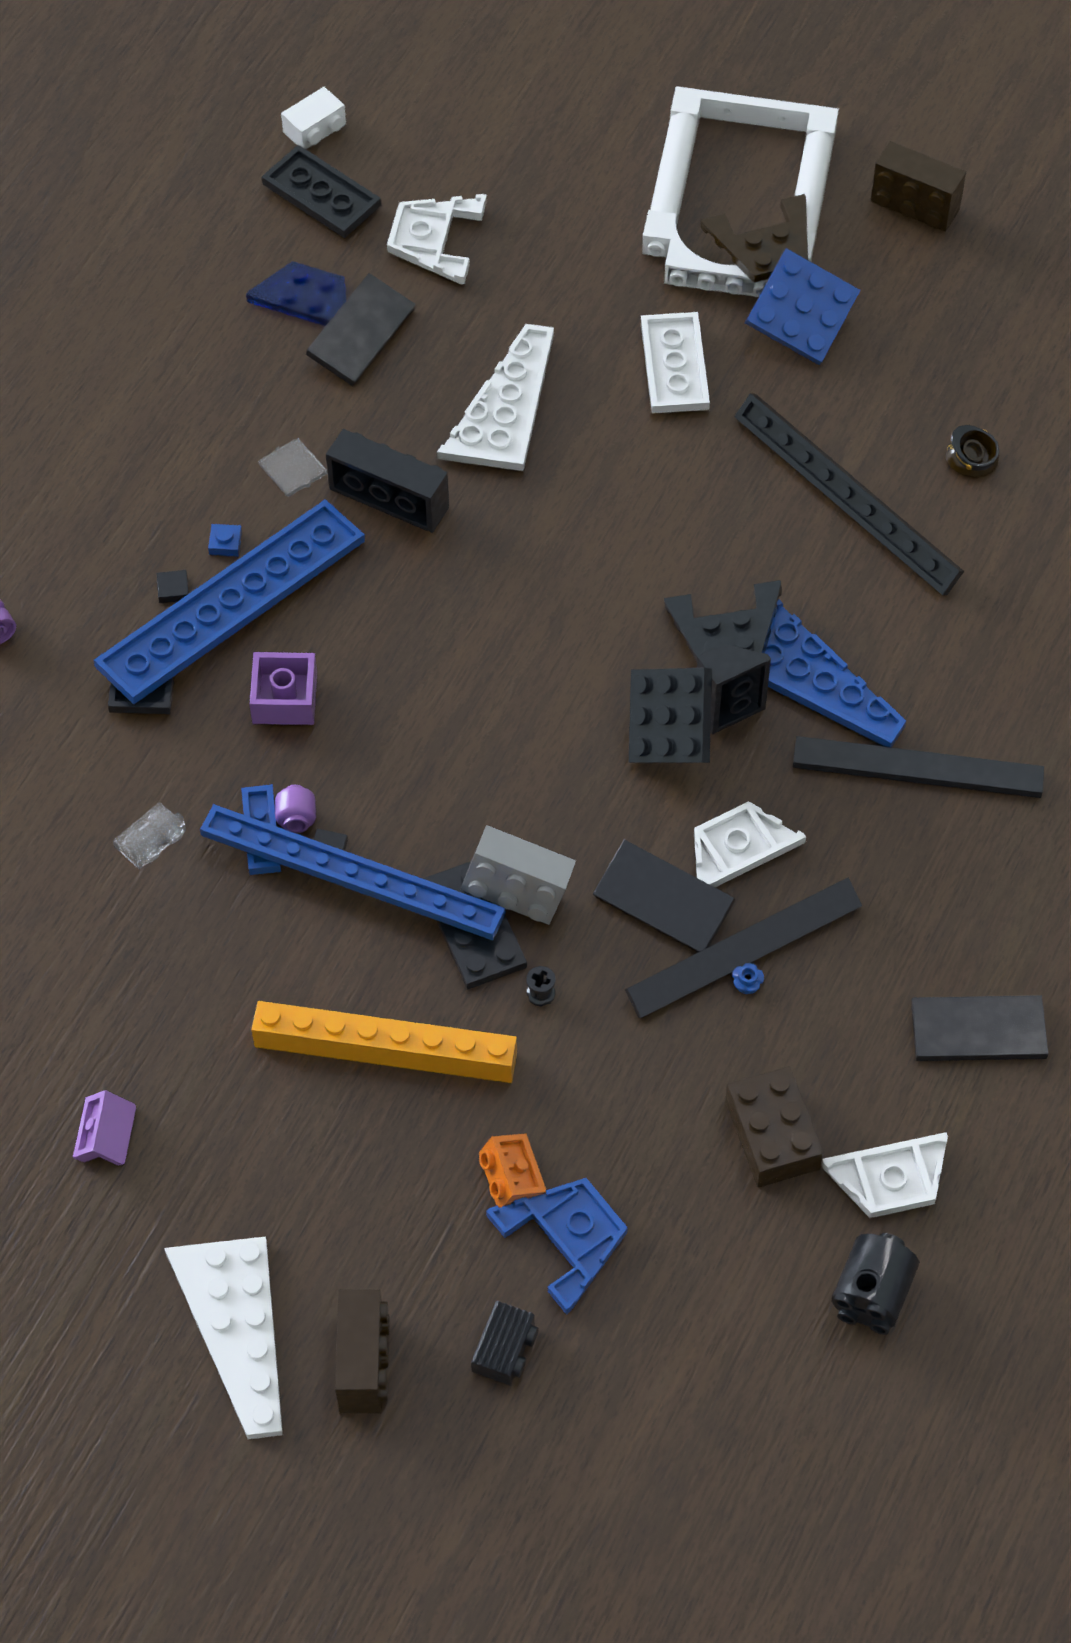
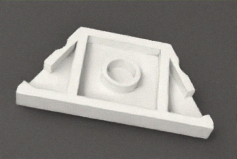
[694,801,806,887]
[822,1132,948,1218]

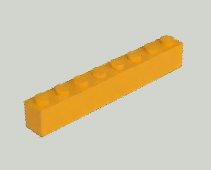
[251,1001,517,1083]

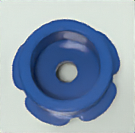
[732,963,764,994]

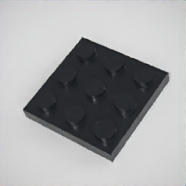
[629,668,712,763]

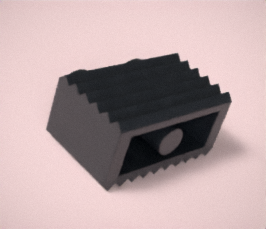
[471,1301,539,1386]

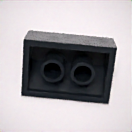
[697,644,771,734]

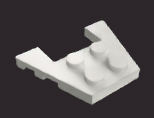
[387,194,487,285]

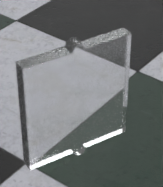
[258,438,327,497]

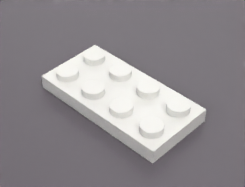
[641,312,710,413]

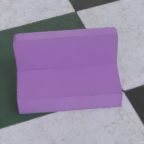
[73,1090,136,1166]

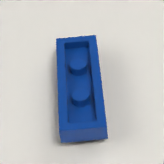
[241,784,281,875]

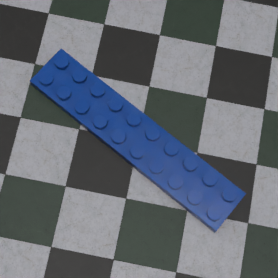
[94,499,365,704]

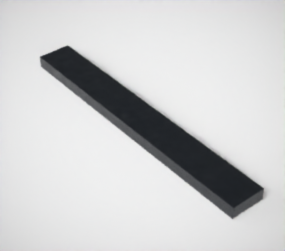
[793,736,1044,798]
[625,877,862,1018]

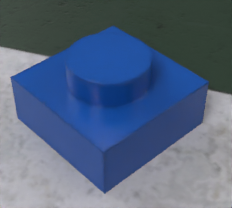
[208,524,242,557]

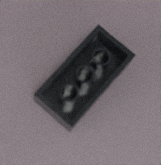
[326,429,449,533]

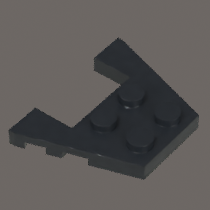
[664,580,782,662]

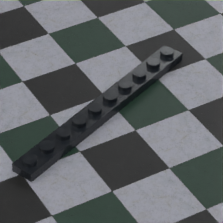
[734,393,964,595]

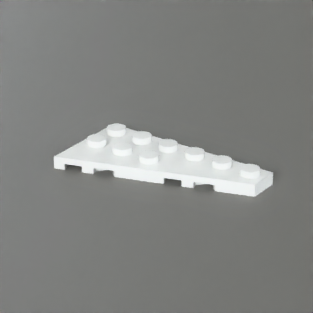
[437,324,554,471]
[164,1237,283,1439]

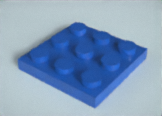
[745,248,861,365]

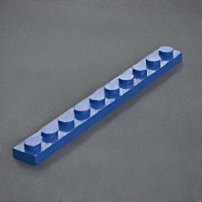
[200,804,505,940]

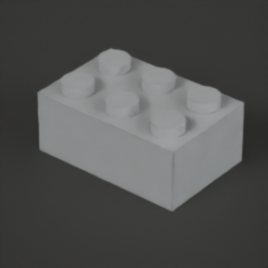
[460,825,576,925]

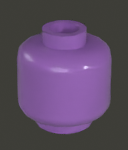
[275,785,316,833]

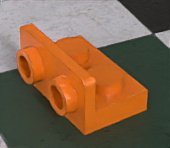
[479,1134,546,1208]

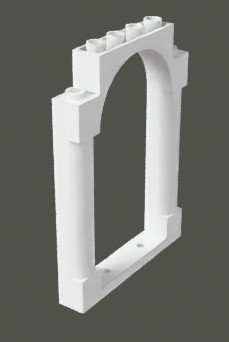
[642,87,838,298]

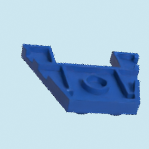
[486,1178,628,1315]

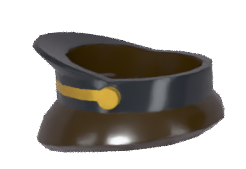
[946,425,999,477]

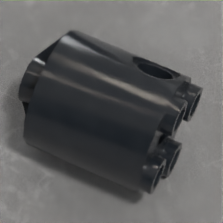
[831,1233,920,1335]

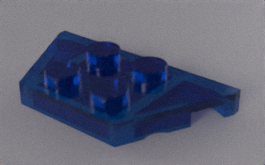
[246,261,346,326]

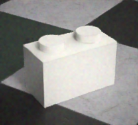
[281,87,346,149]

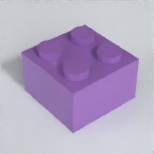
[250,652,317,725]

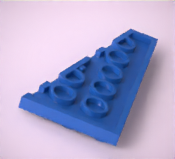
[765,599,906,747]

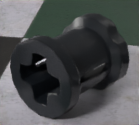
[526,966,556,1007]

